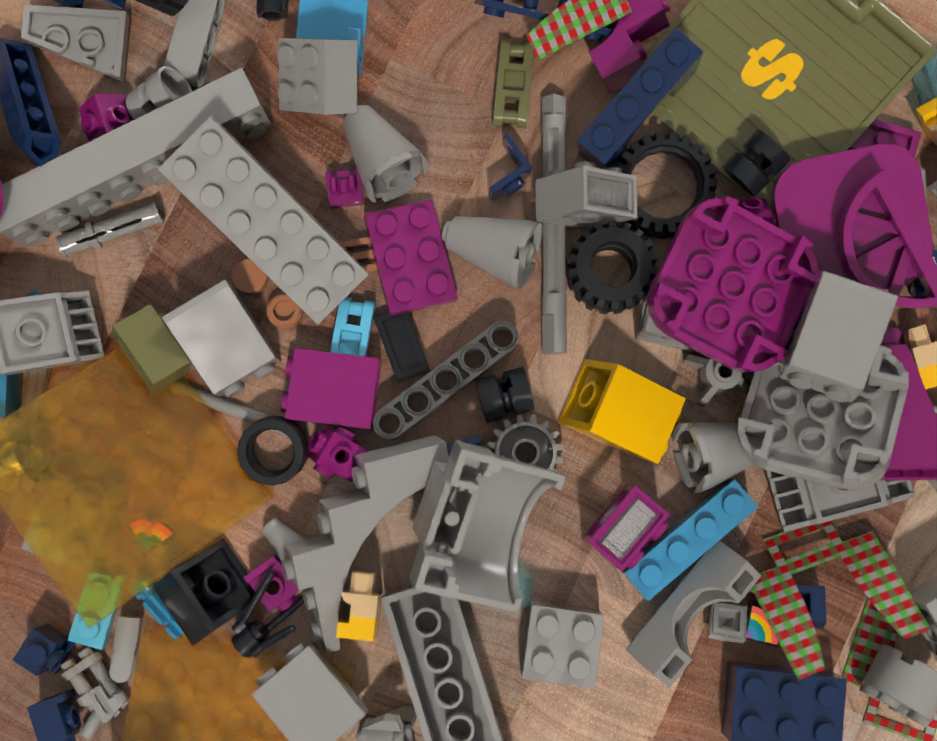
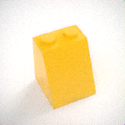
[557,359,686,464]

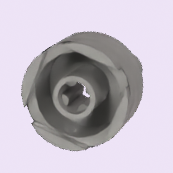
[859,644,937,728]

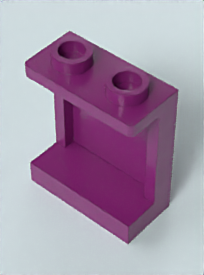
[281,348,382,430]

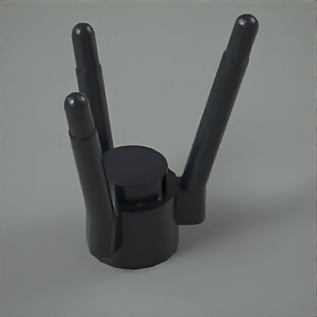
[231,571,304,658]

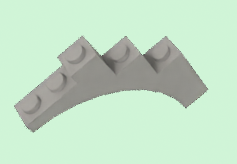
[281,435,449,654]

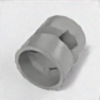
[126,66,192,120]

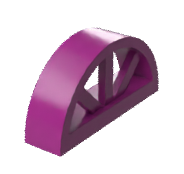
[838,169,937,308]

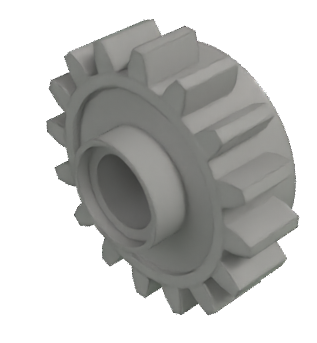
[487,414,564,472]

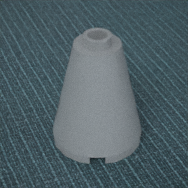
[342,105,429,203]
[442,216,543,289]
[672,421,754,493]

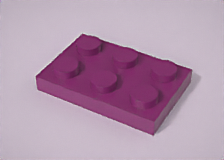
[363,200,458,317]

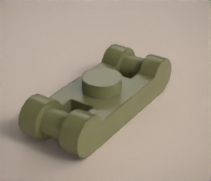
[493,38,534,129]

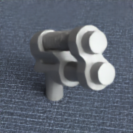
[60,647,129,740]

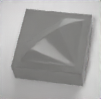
[707,602,748,644]

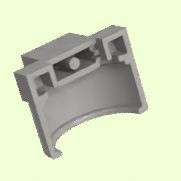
[409,440,565,612]

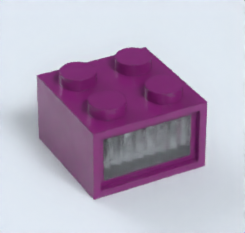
[581,485,670,571]

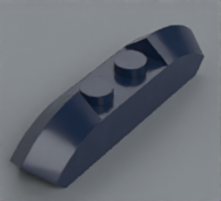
[0,38,61,166]

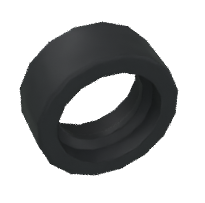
[237,415,309,486]

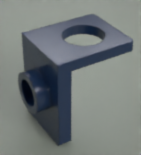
[489,134,532,201]

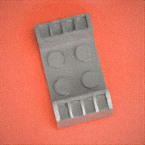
[0,291,105,376]
[765,470,916,532]

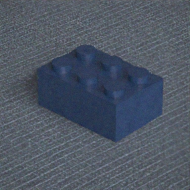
[722,661,847,741]

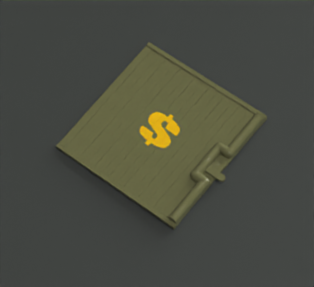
[622,0,937,212]

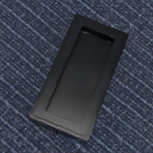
[373,312,431,383]

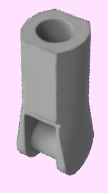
[109,614,143,683]

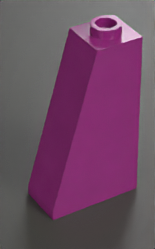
[880,342,937,480]

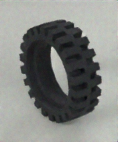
[616,131,718,239]

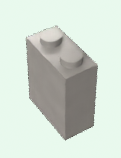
[252,642,368,741]

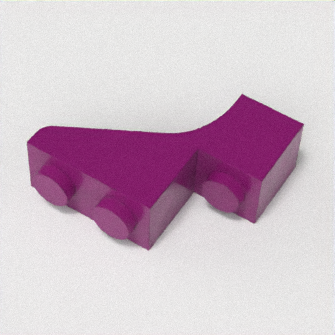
[589,0,670,94]

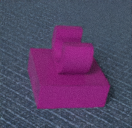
[325,168,365,209]

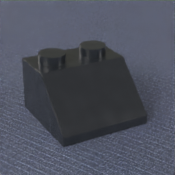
[153,538,255,646]

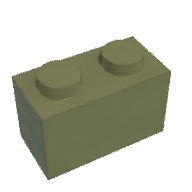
[112,304,191,394]

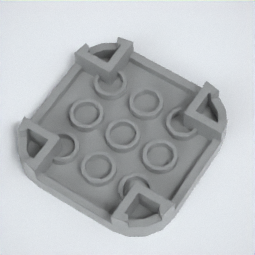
[738,329,909,490]

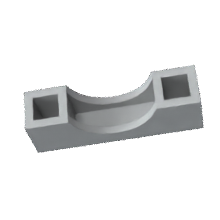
[625,541,761,688]

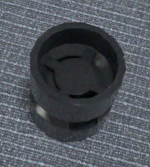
[722,129,791,197]
[475,367,535,423]

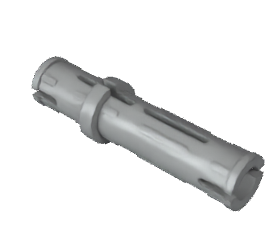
[56,201,164,258]

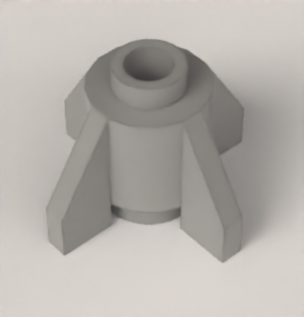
[683,354,750,407]
[357,706,417,741]

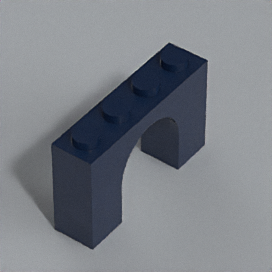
[577,28,704,169]

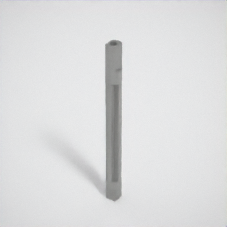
[542,93,567,355]

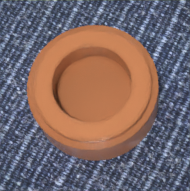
[232,259,269,295]
[267,293,303,329]

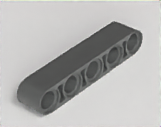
[373,321,519,440]

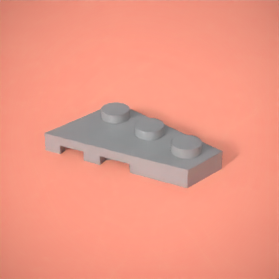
[21,4,130,82]

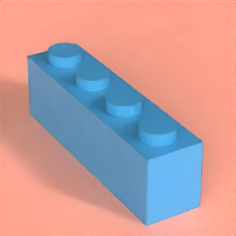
[621,479,758,601]

